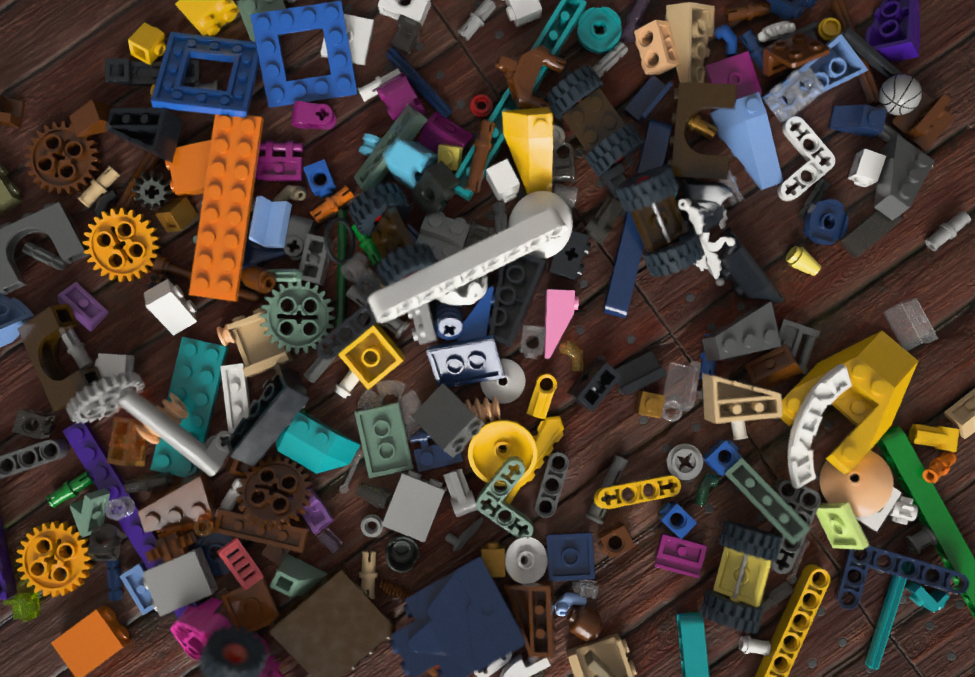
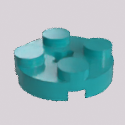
[576,7,622,55]

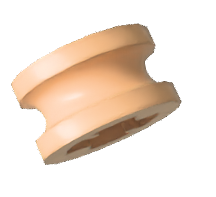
[217,323,236,346]

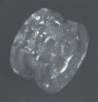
[662,401,682,422]

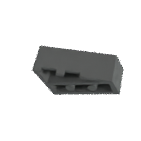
[874,134,935,220]
[702,301,781,362]

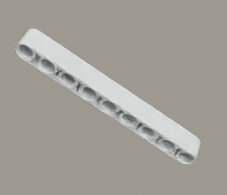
[368,208,568,322]

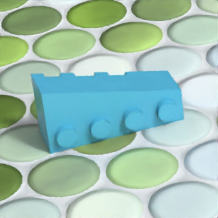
[384,139,438,191]

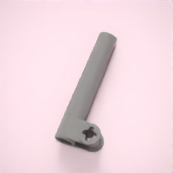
[118,388,232,477]

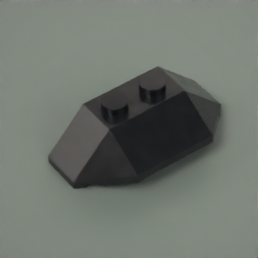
[718,227,785,304]

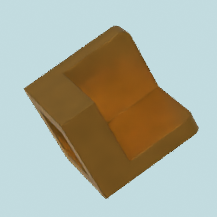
[155,197,198,232]

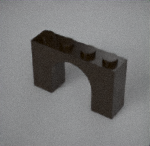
[668,82,738,180]
[17,303,102,412]

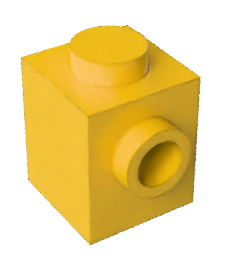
[128,22,166,65]

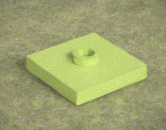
[816,502,869,549]

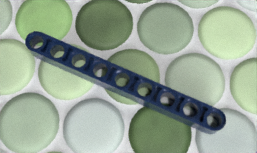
[603,119,672,318]

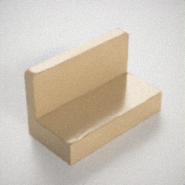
[944,388,975,439]

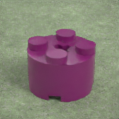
[376,72,426,121]

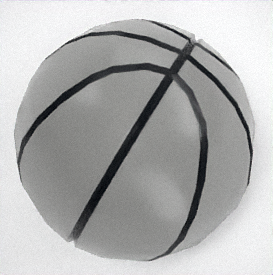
[879,74,922,115]

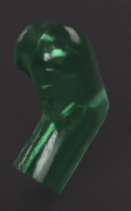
[695,473,719,506]

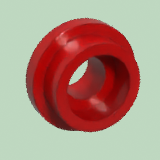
[470,94,493,117]

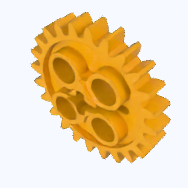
[83,208,161,282]
[16,520,95,597]

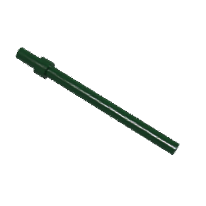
[334,210,347,331]

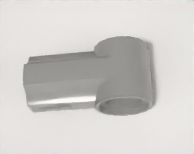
[443,468,478,517]

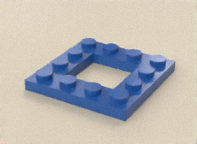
[250,1,358,108]
[151,32,260,118]

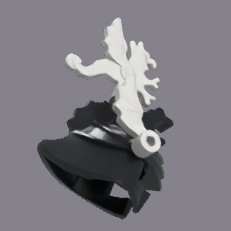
[676,178,735,279]

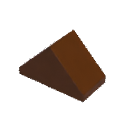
[69,100,116,138]

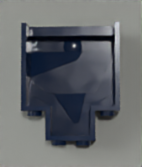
[389,557,526,677]

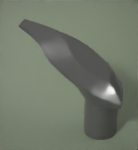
[445,517,484,552]

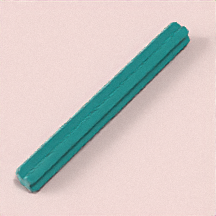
[865,561,911,670]

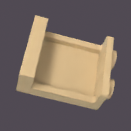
[227,308,293,377]
[566,633,637,677]

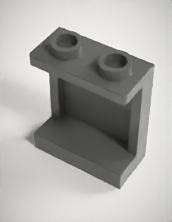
[411,383,485,457]

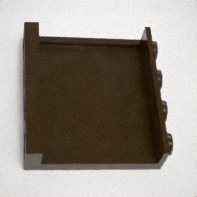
[269,562,397,677]

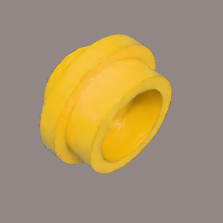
[817,18,841,41]

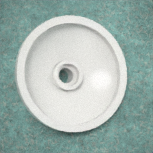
[508,191,573,259]

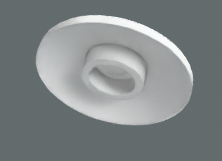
[480,359,525,404]
[505,537,548,584]

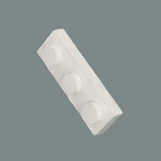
[220,363,250,434]

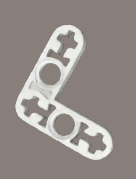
[778,116,835,201]

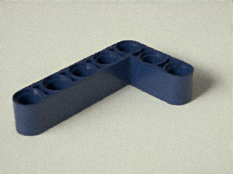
[834,544,969,610]

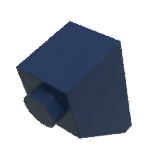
[828,105,887,138]

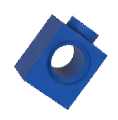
[303,159,337,198]
[702,439,741,476]
[657,501,697,539]

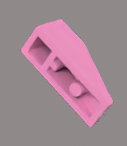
[544,289,579,359]

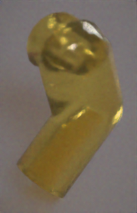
[559,341,583,371]

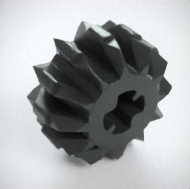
[132,170,173,210]

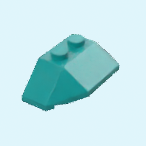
[276,410,361,474]

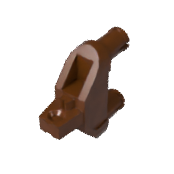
[495,45,566,109]

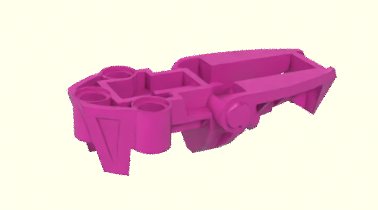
[170,598,284,677]

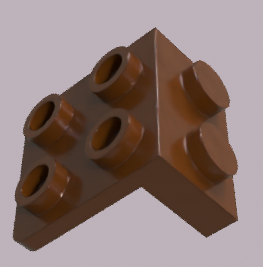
[763,33,830,77]

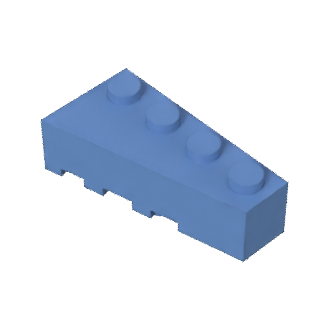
[762,34,868,115]

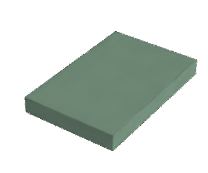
[355,402,414,478]

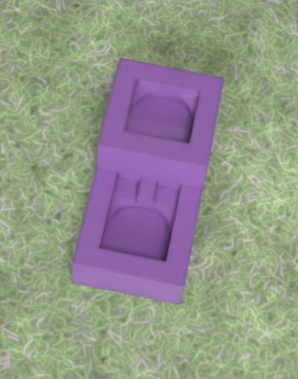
[287,488,335,534]

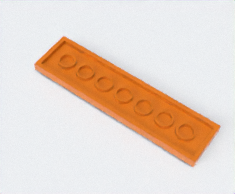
[189,114,264,302]

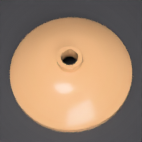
[820,451,893,517]

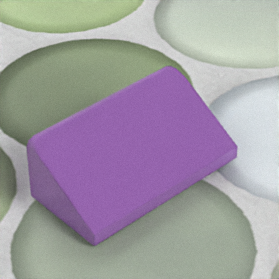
[58,282,109,332]

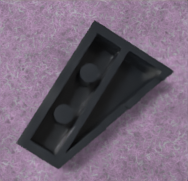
[105,108,183,163]

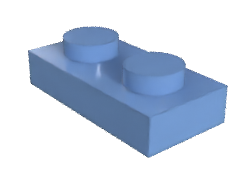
[120,562,154,615]

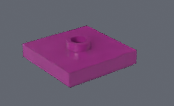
[704,51,762,100]

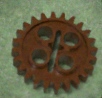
[24,121,102,196]
[236,455,313,531]

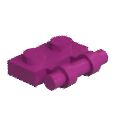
[256,140,304,181]

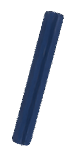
[386,47,452,118]

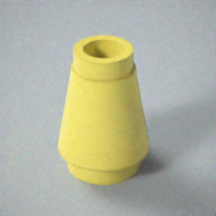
[785,246,821,276]

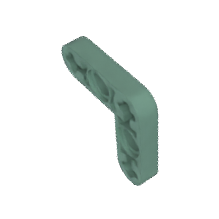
[476,456,533,539]

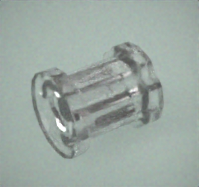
[105,496,135,520]

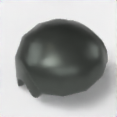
[384,534,419,573]

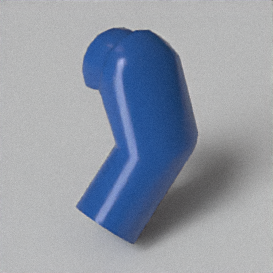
[714,25,737,57]

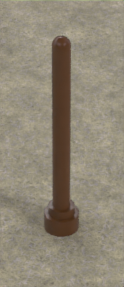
[152,255,260,302]

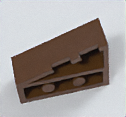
[504,580,556,657]

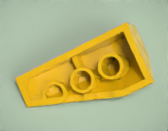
[502,107,553,195]

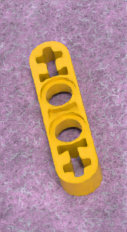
[594,476,681,509]

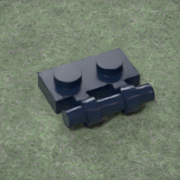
[410,429,463,472]

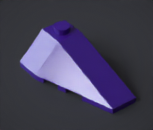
[865,0,920,62]

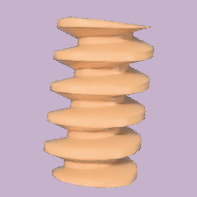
[135,393,189,444]
[465,396,501,425]

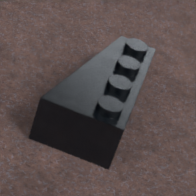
[489,254,547,348]
[227,362,310,467]

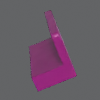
[418,112,474,154]

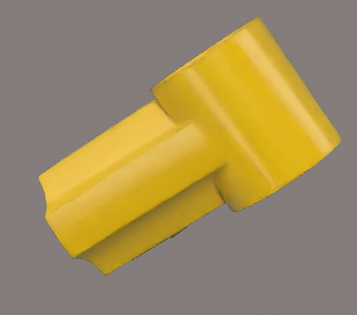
[526,373,557,419]
[908,424,960,452]

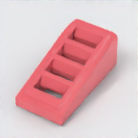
[217,537,264,590]

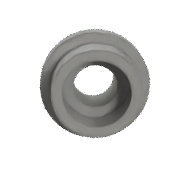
[361,514,384,537]

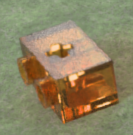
[107,417,148,466]

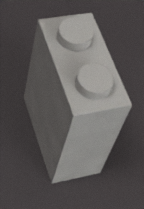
[382,470,446,543]
[142,547,219,616]

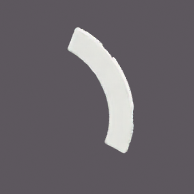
[788,364,852,489]

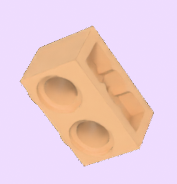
[634,20,680,75]

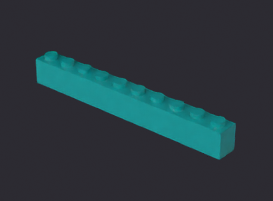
[455,0,587,202]

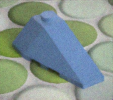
[710,92,783,190]

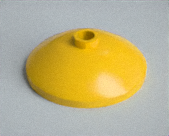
[468,420,537,486]

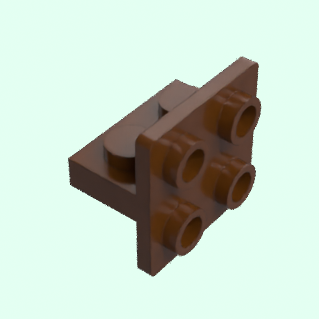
[890,90,954,151]

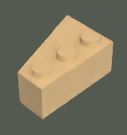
[702,374,782,423]

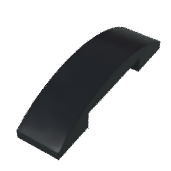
[105,58,200,86]

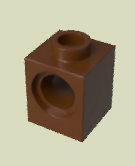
[597,522,635,559]

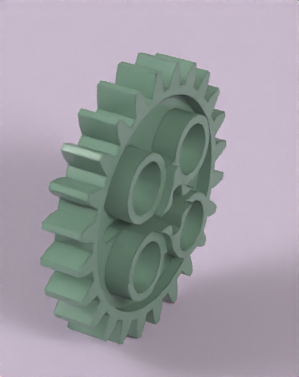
[259,281,335,354]

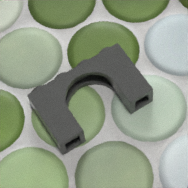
[0,202,90,295]

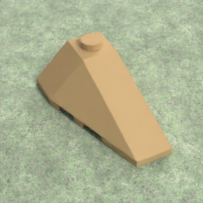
[665,2,715,83]

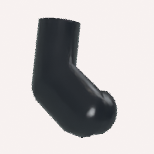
[93,189,120,219]

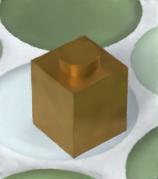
[634,391,665,418]
[481,541,505,577]

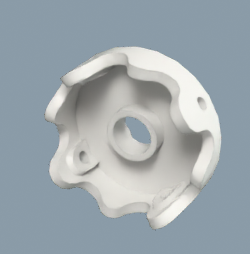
[435,274,488,305]

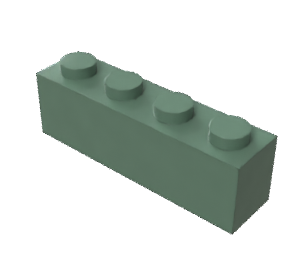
[725,458,811,545]

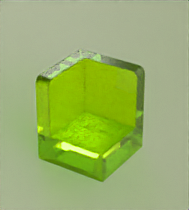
[3,592,40,622]

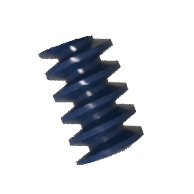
[432,299,464,340]

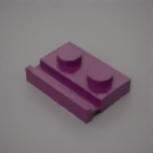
[653,533,707,578]

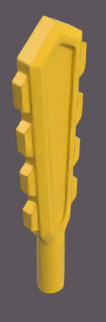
[504,416,564,504]

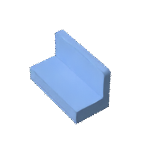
[249,196,292,248]

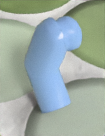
[554,592,587,616]

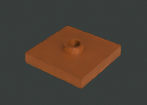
[221,576,281,633]

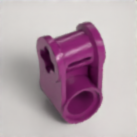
[291,101,337,130]

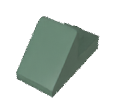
[70,488,110,537]

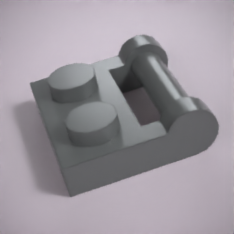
[770,319,821,375]

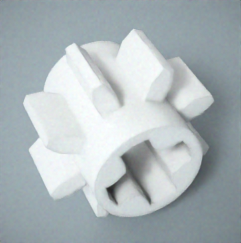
[888,496,918,525]

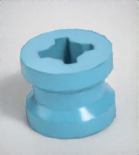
[358,133,382,157]

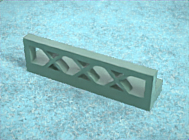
[354,105,428,192]

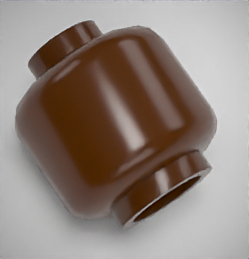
[567,606,603,641]

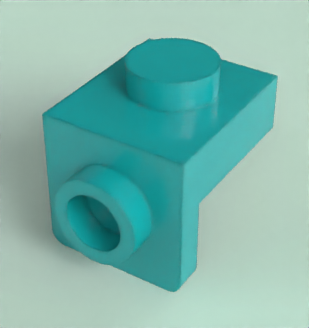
[905,581,950,613]

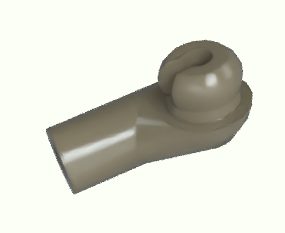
[273,185,307,202]

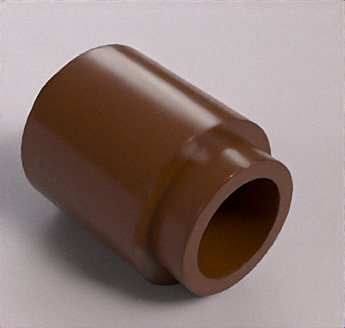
[241,265,276,293]

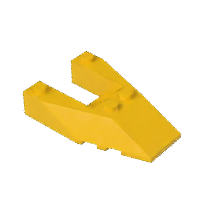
[779,331,918,475]

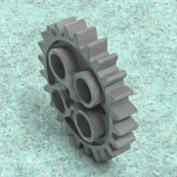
[66,371,145,424]

